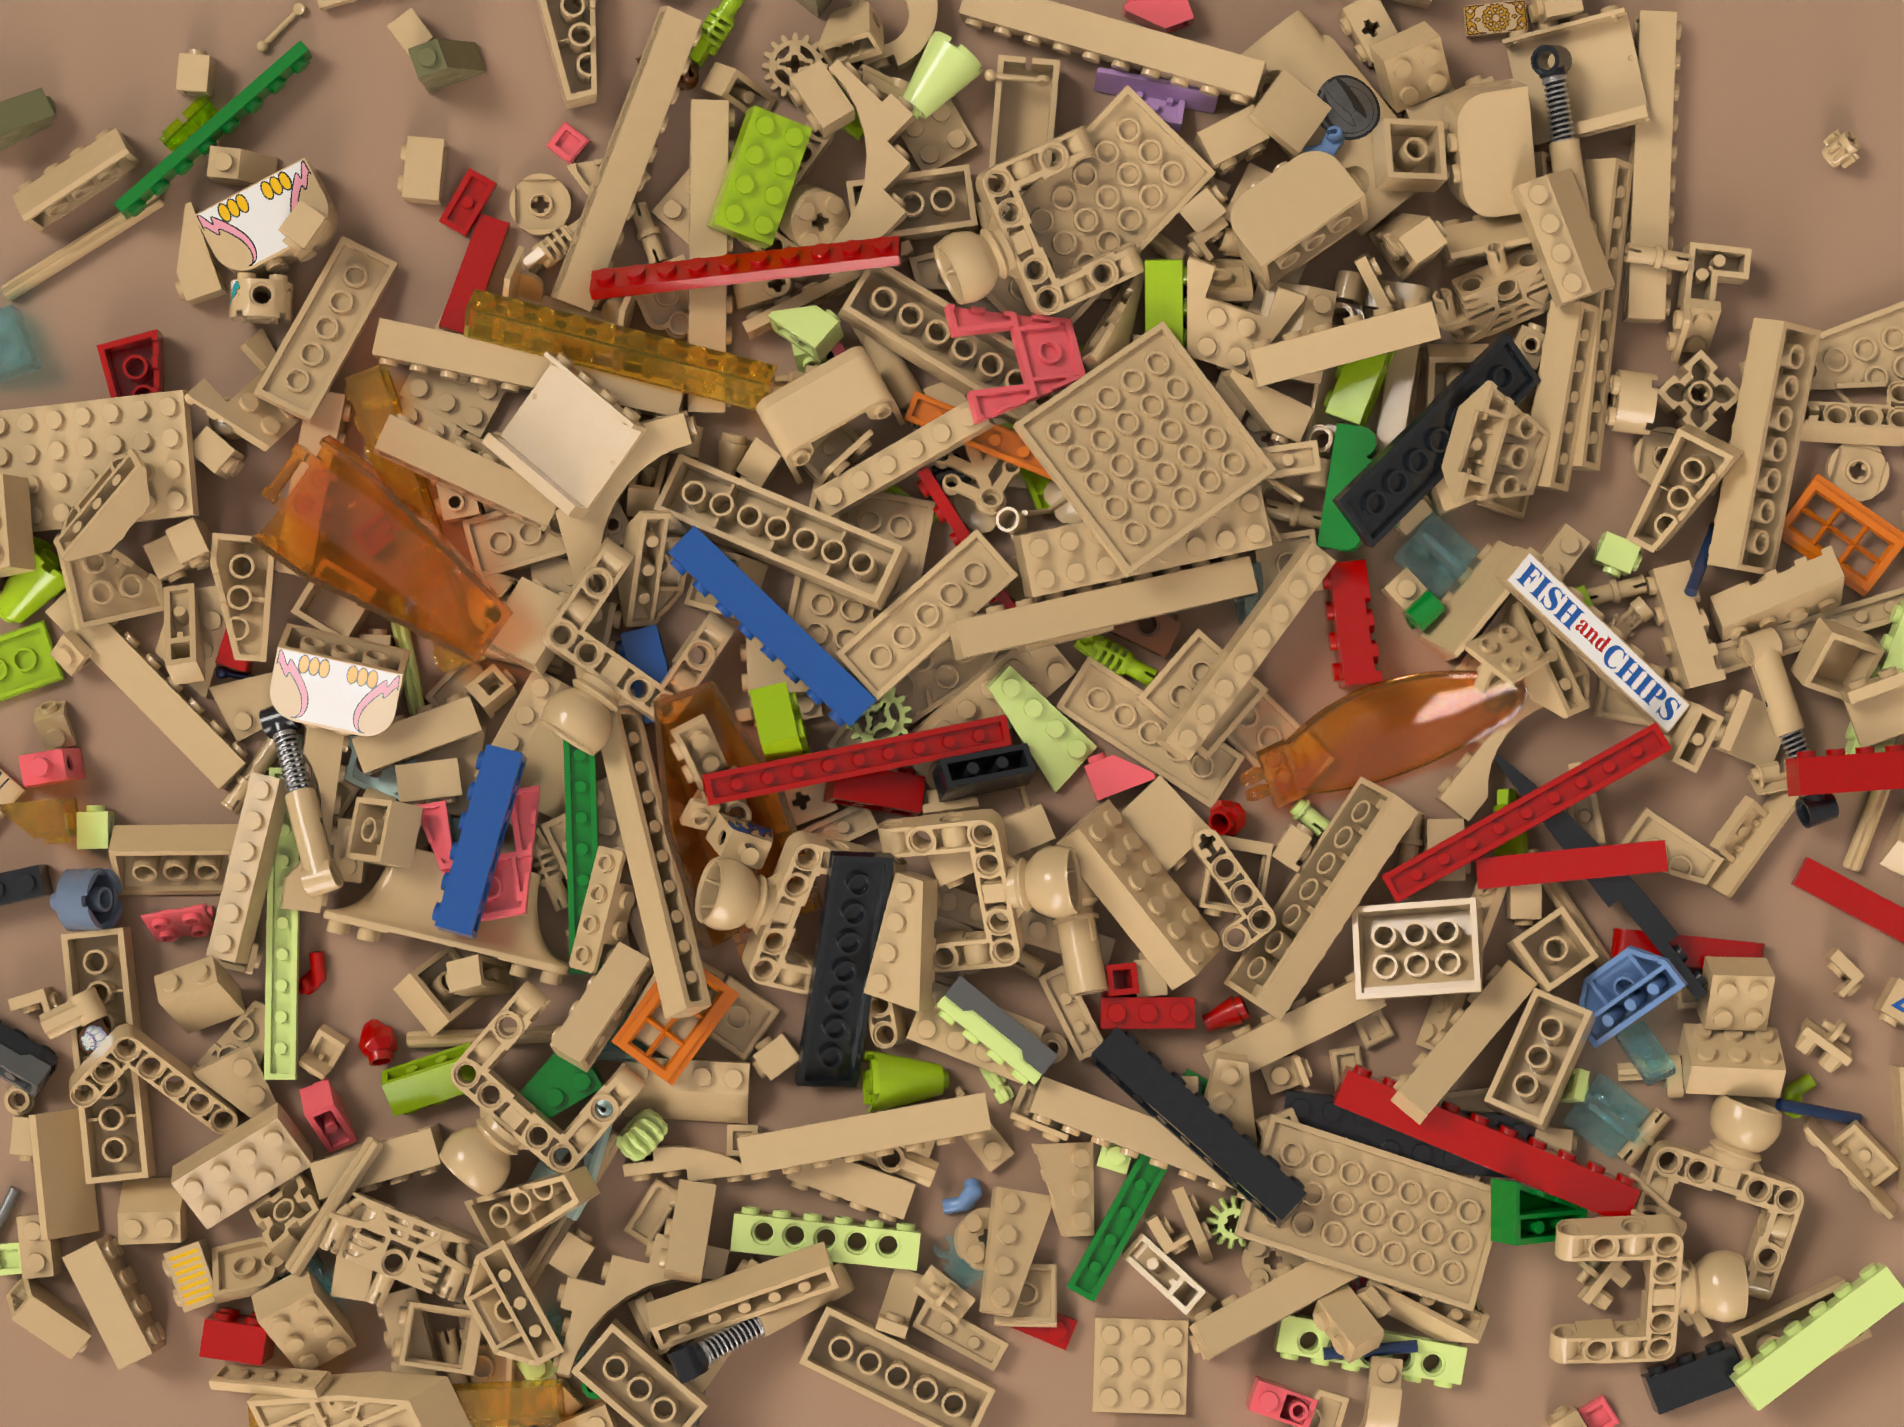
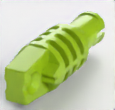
[689,0,745,67]
[1074,635,1158,687]

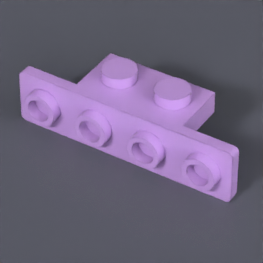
[1094,67,1219,132]

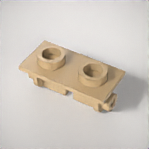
[1747,759,1788,796]

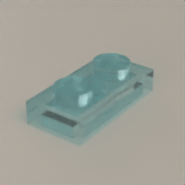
[1616,1020,1676,1086]

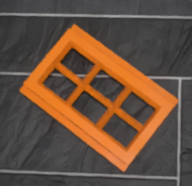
[1781,473,1904,597]
[611,968,739,1086]

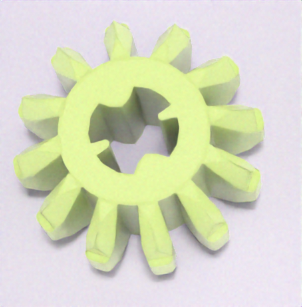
[616,1108,668,1162]
[1205,1195,1246,1249]

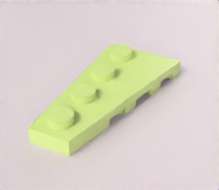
[986,664,1097,792]

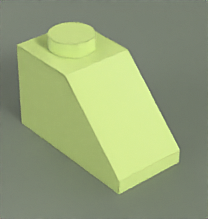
[768,305,844,362]

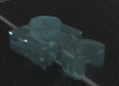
[933,1234,984,1290]

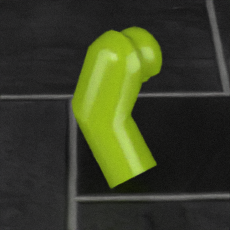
[1783,1073,1816,1119]

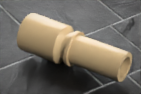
[1052,877,1108,997]

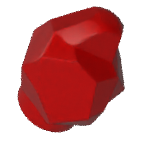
[1208,800,1246,837]
[358,1019,398,1066]

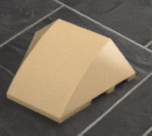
[1441,380,1550,503]

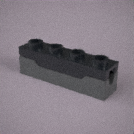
[0,1020,58,1098]

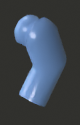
[942,1178,983,1214]

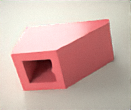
[1122,0,1194,34]
[1245,1375,1318,1427]

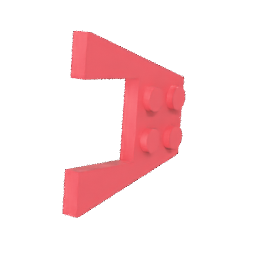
[944,304,1086,425]
[416,785,540,922]

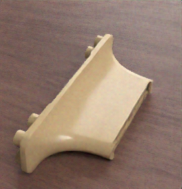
[323,848,570,986]

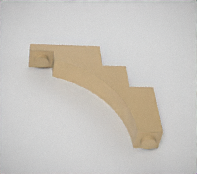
[555,410,698,592]

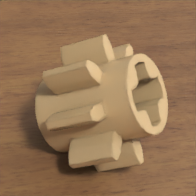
[1822,129,1861,169]

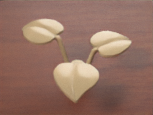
[953,480,1082,603]

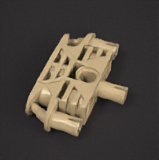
[1432,240,1553,344]
[319,1192,472,1308]

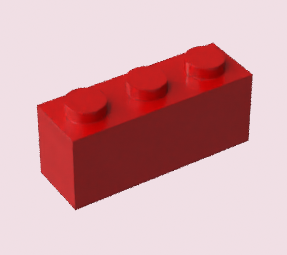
[823,768,925,817]
[1099,997,1195,1029]

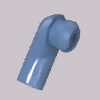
[1304,126,1345,157]

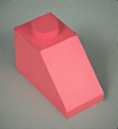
[1083,752,1156,801]
[299,1078,358,1153]

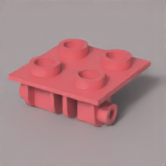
[141,903,215,942]

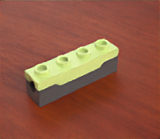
[936,976,1058,1085]

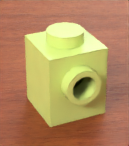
[1590,531,1643,578]

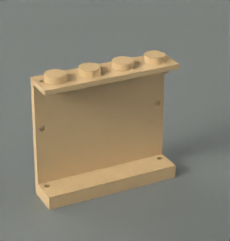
[1502,5,1651,150]
[482,351,647,520]

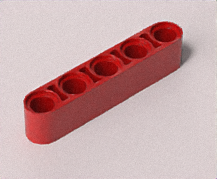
[1611,928,1765,968]

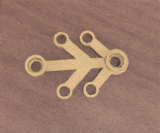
[933,444,1021,517]

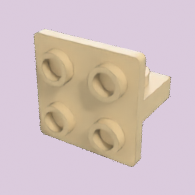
[1465,622,1550,694]

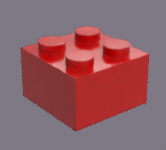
[199,1307,275,1366]

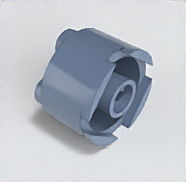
[50,868,123,931]

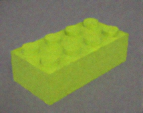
[707,106,813,249]

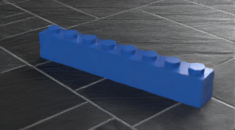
[668,526,877,728]

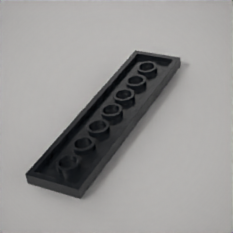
[1332,333,1541,548]
[794,851,895,1087]
[1284,1090,1535,1179]

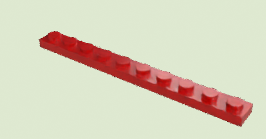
[589,236,901,300]
[701,714,1012,806]
[1381,722,1672,903]

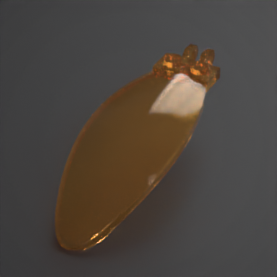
[1240,670,1527,808]

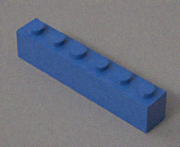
[432,744,527,939]

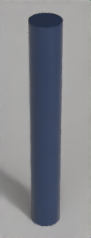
[1684,522,1715,597]
[1775,1098,1862,1124]
[1323,1340,1418,1360]

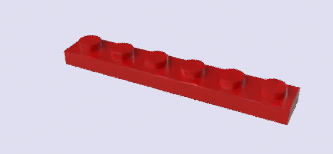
[916,466,1016,610]

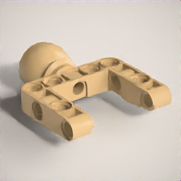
[933,125,1145,316]
[540,538,735,756]
[877,809,1083,973]
[695,831,908,995]
[439,980,647,1197]
[1631,1095,1804,1302]
[1549,1214,1748,1364]

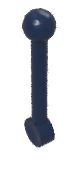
[216,667,257,679]

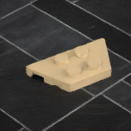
[155,585,226,698]

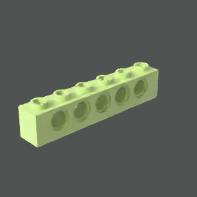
[730,1206,921,1271]
[1273,1313,1468,1388]

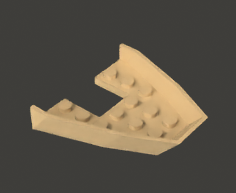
[246,1371,472,1427]

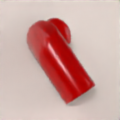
[299,951,327,995]

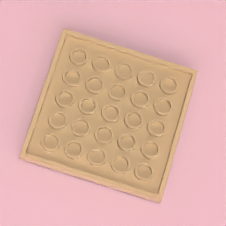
[1013,321,1277,578]

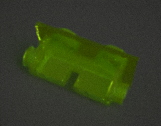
[159,96,219,152]

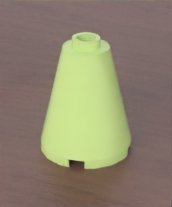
[903,31,983,120]

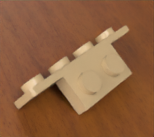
[1707,790,1800,898]
[569,846,635,974]
[1803,1117,1899,1220]

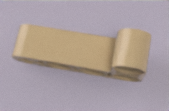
[1800,380,1904,446]
[1191,828,1276,952]

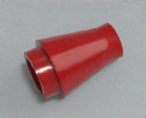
[1202,995,1250,1032]

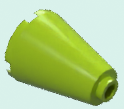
[0,537,66,624]
[862,1051,949,1113]

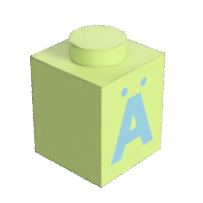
[76,805,115,849]

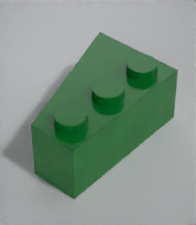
[519,1052,605,1119]
[1491,1178,1587,1246]

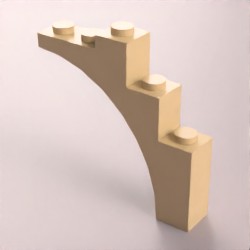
[829,59,914,243]
[553,1233,730,1378]

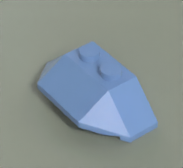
[1579,945,1688,1049]

